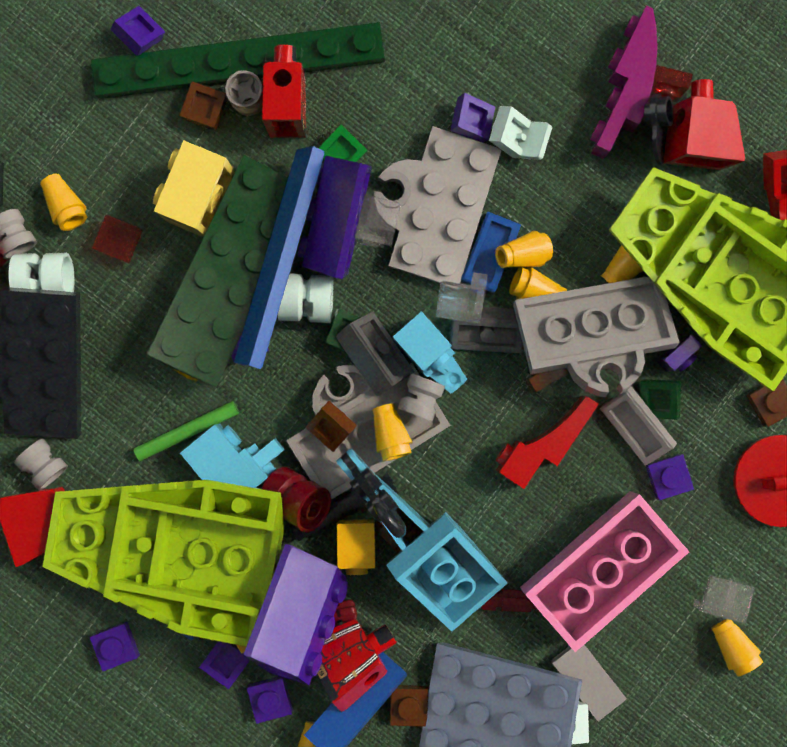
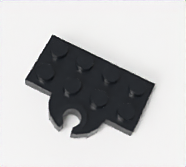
[0,287,81,439]

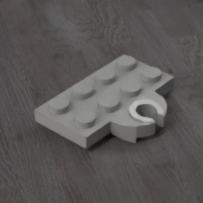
[373,126,501,289]
[513,277,679,397]
[286,363,451,499]

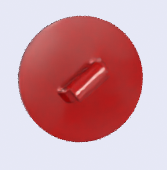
[733,435,787,527]

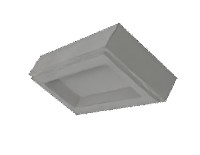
[600,386,677,466]
[551,645,627,722]

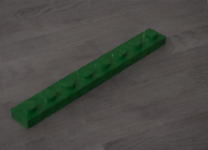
[91,22,385,99]

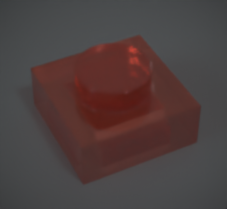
[651,65,693,100]
[92,215,143,264]

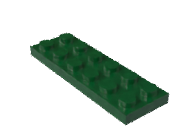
[146,155,288,388]

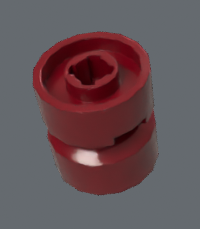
[262,467,331,533]

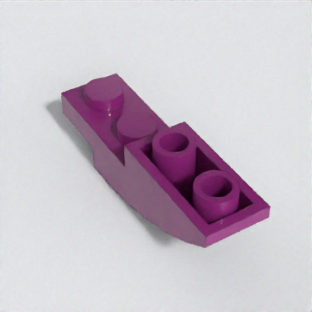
[590,5,657,159]

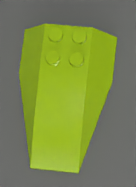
[609,167,787,391]
[42,479,284,647]

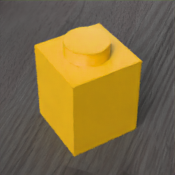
[337,519,376,575]

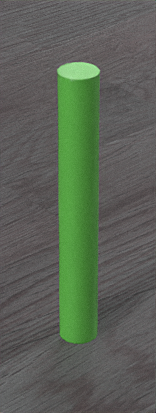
[134,401,239,461]

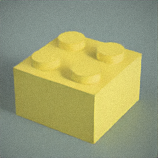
[153,140,235,237]

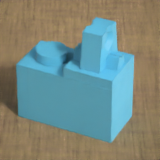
[393,311,467,394]
[180,424,285,488]

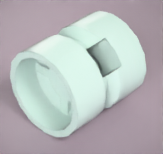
[9,253,75,292]
[278,273,333,323]

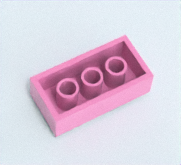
[520,491,689,652]

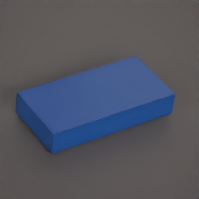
[461,211,521,294]

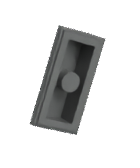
[450,305,523,354]
[336,312,415,396]

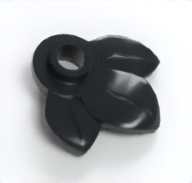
[644,93,674,165]

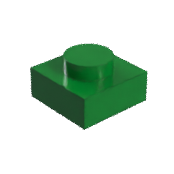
[319,124,368,162]

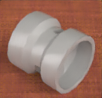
[225,70,263,116]
[0,209,37,259]
[398,374,445,421]
[14,439,68,491]

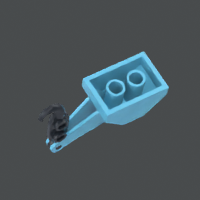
[336,448,508,631]

